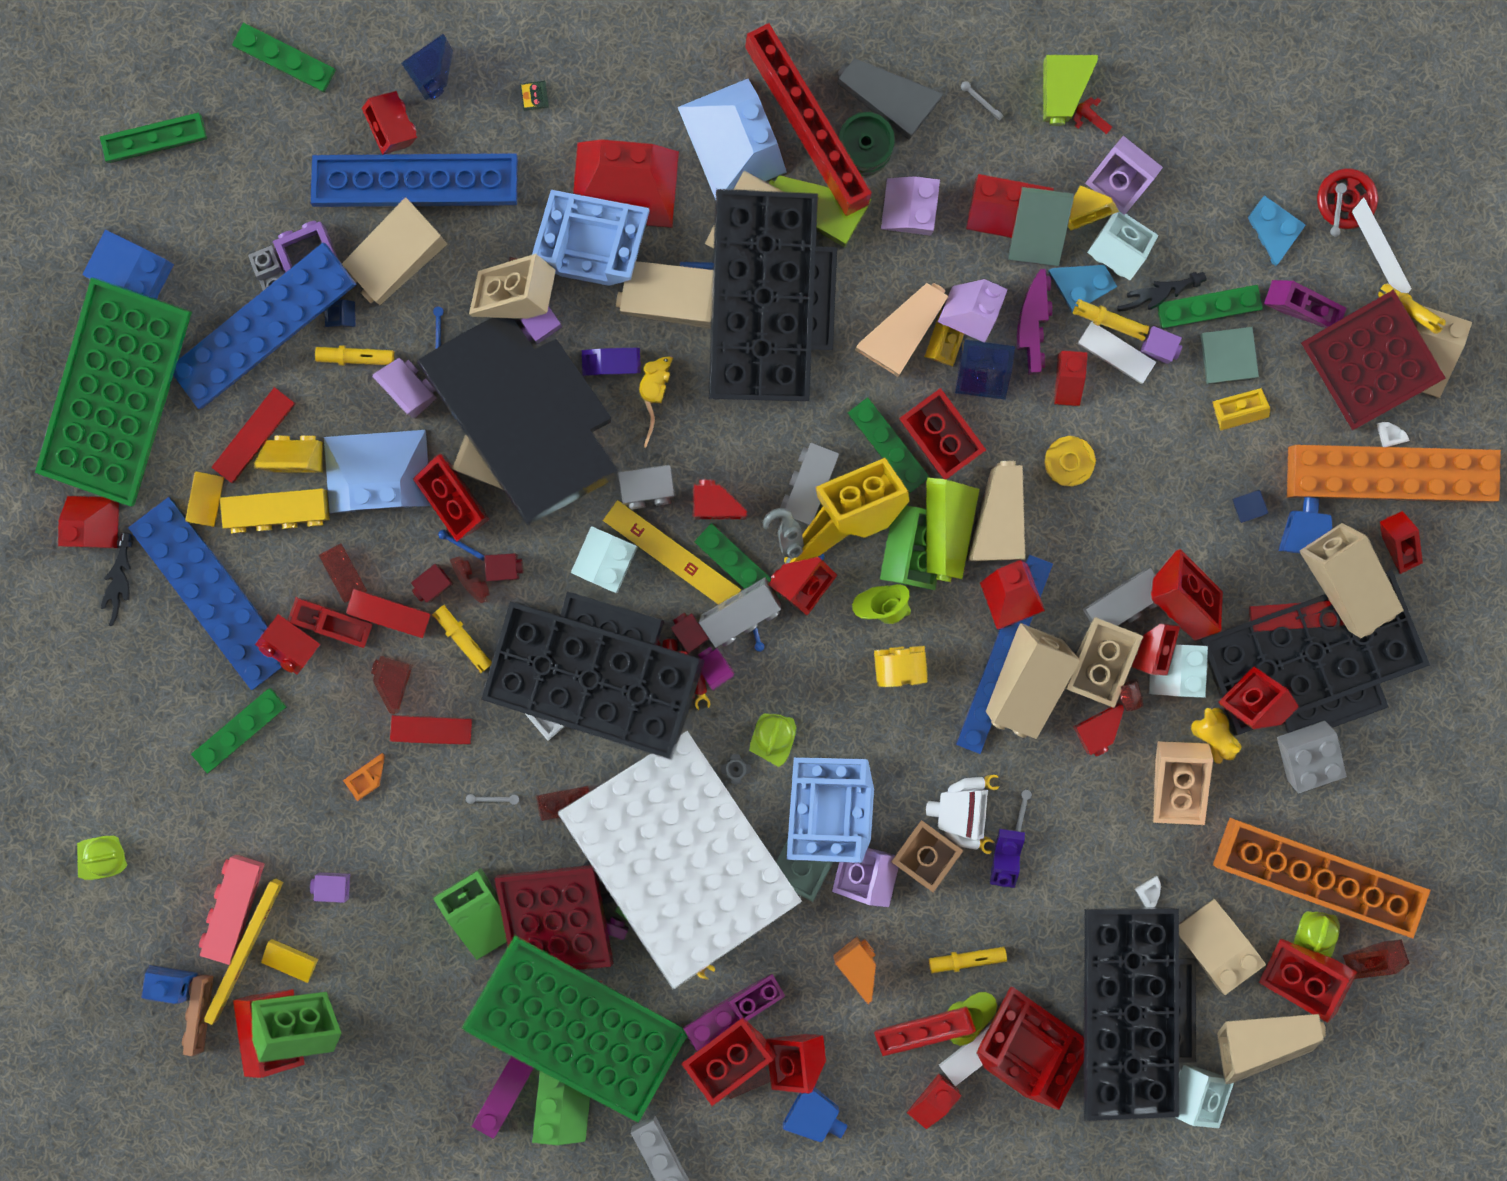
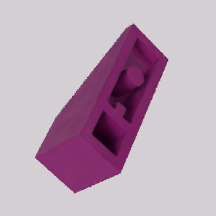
[1264,280,1346,328]
[698,647,735,690]
[471,1056,534,1139]

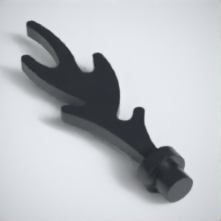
[1117,272,1207,312]
[101,532,133,626]

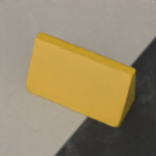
[925,309,964,367]
[1213,388,1270,430]
[185,471,224,527]
[261,939,318,983]

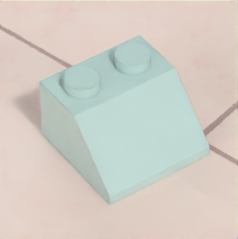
[1087,210,1158,280]
[571,526,638,593]
[1149,644,1208,697]
[1175,1065,1234,1128]

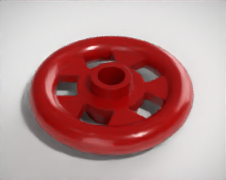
[1317,168,1378,229]

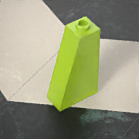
[769,175,871,247]
[926,477,980,582]

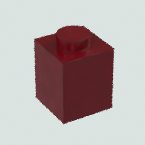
[484,553,523,581]
[411,564,454,603]
[671,612,709,653]

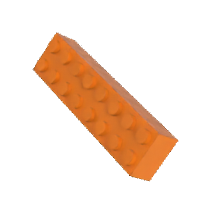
[1287,445,1501,503]
[1213,818,1431,938]

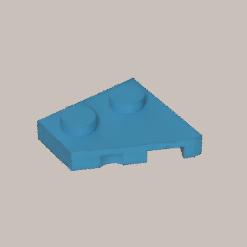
[1248,196,1305,266]
[1048,265,1117,313]

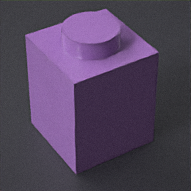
[521,306,562,344]
[1140,326,1182,364]
[310,872,350,902]

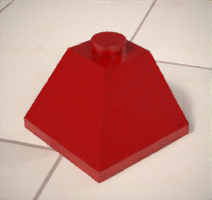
[58,496,119,548]
[768,557,838,616]
[980,560,1045,630]
[1218,666,1299,729]
[766,1034,826,1094]

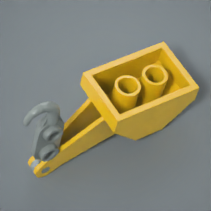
[763,458,909,564]

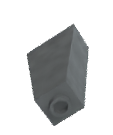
[837,58,943,140]

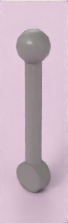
[961,81,1003,121]
[1330,183,1347,237]
[1016,790,1032,832]
[466,794,519,805]

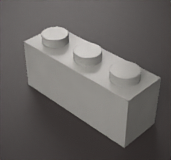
[780,443,839,525]
[1082,568,1158,626]
[699,577,782,648]
[631,1114,689,1181]

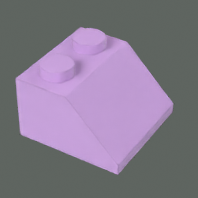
[1085,136,1163,215]
[881,176,940,236]
[938,279,1008,343]
[372,358,437,418]
[832,848,899,907]

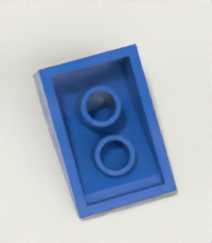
[82,230,174,299]

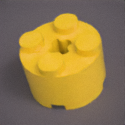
[874,646,928,687]

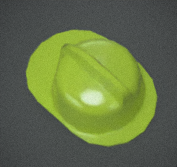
[852,584,911,624]
[749,713,796,767]
[77,836,127,880]
[1294,911,1340,957]
[948,992,997,1046]

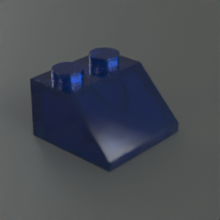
[401,34,453,100]
[955,339,1015,400]

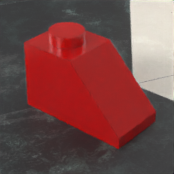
[1054,351,1088,406]
[1380,511,1423,574]
[1131,624,1180,676]
[1073,703,1124,757]
[907,1074,961,1129]

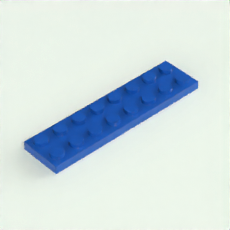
[311,153,518,207]
[173,243,357,409]
[128,497,282,690]

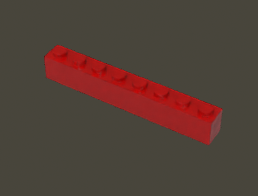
[745,23,872,217]

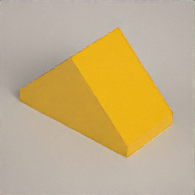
[1068,185,1119,231]

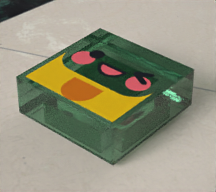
[520,81,549,111]

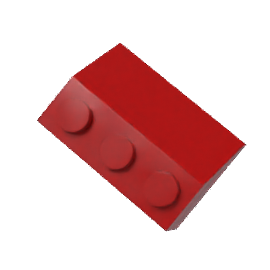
[966,174,1054,238]
[899,388,986,480]
[413,454,489,542]
[694,480,747,520]
[1151,549,1223,641]
[233,989,305,1078]
[682,1017,777,1106]

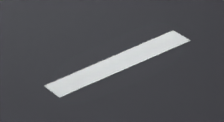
[1352,197,1411,293]

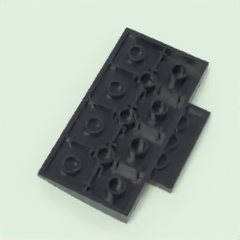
[709,189,837,401]
[418,317,618,525]
[1200,570,1430,736]
[481,591,705,760]
[1084,907,1196,1121]

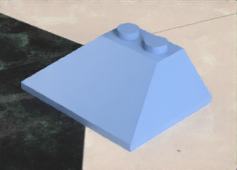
[678,79,787,197]
[532,190,650,286]
[324,430,431,513]
[787,758,874,863]

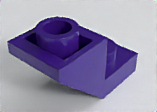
[581,348,641,376]
[990,829,1025,888]

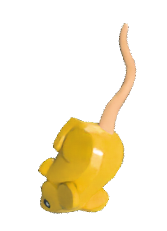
[639,356,673,448]

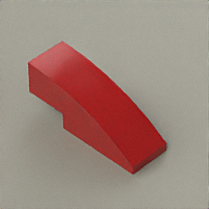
[346,589,431,638]
[288,597,373,648]
[390,715,472,744]

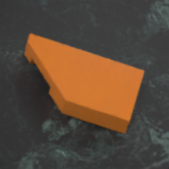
[343,753,385,801]

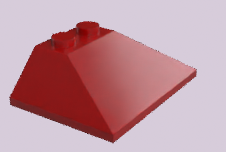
[573,139,679,228]
[976,987,1084,1110]

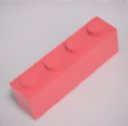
[199,855,265,965]

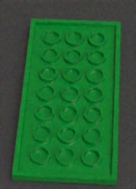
[35,277,192,507]
[462,936,687,1123]

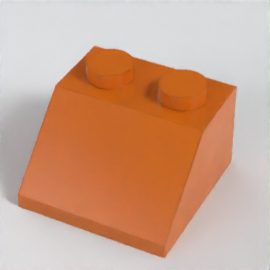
[833,937,876,1004]

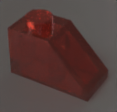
[371,656,413,714]
[1343,939,1410,979]

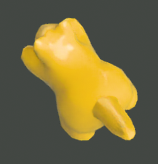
[1191,708,1242,764]

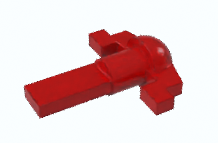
[1073,97,1112,134]

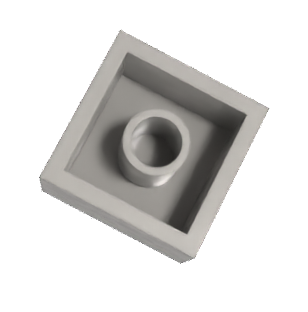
[618,465,676,510]
[1277,721,1347,794]

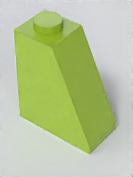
[1043,55,1098,126]

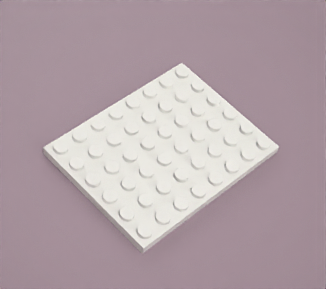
[558,731,802,989]

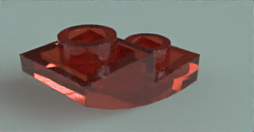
[319,543,367,603]
[450,556,490,603]
[1120,679,1144,712]
[536,786,589,821]

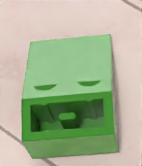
[433,868,507,960]

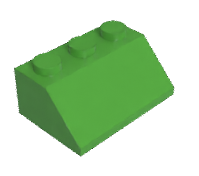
[880,506,937,590]
[252,992,341,1062]
[532,1071,590,1145]

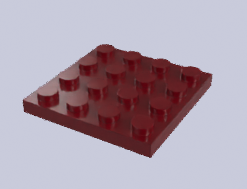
[1301,289,1446,431]
[495,865,614,970]

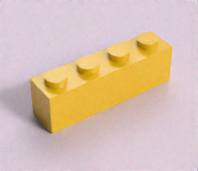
[220,489,330,534]

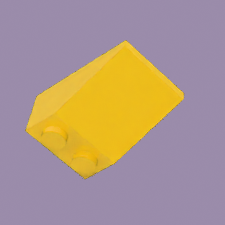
[255,436,323,473]

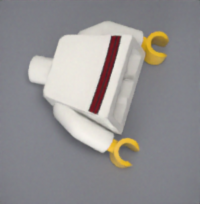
[926,775,999,854]

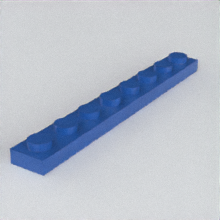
[956,555,1053,754]

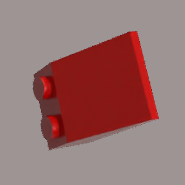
[1259,939,1358,1023]

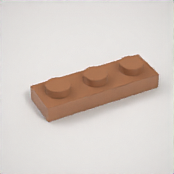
[182,975,214,1056]

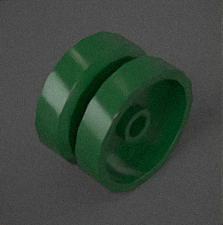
[838,112,895,176]

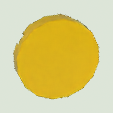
[1044,436,1096,487]

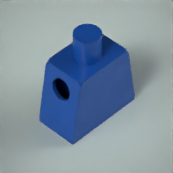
[1279,497,1332,554]
[142,965,198,1004]
[783,1087,847,1142]

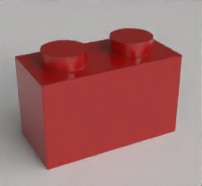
[362,91,417,155]
[255,614,320,674]

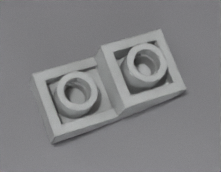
[248,245,284,291]

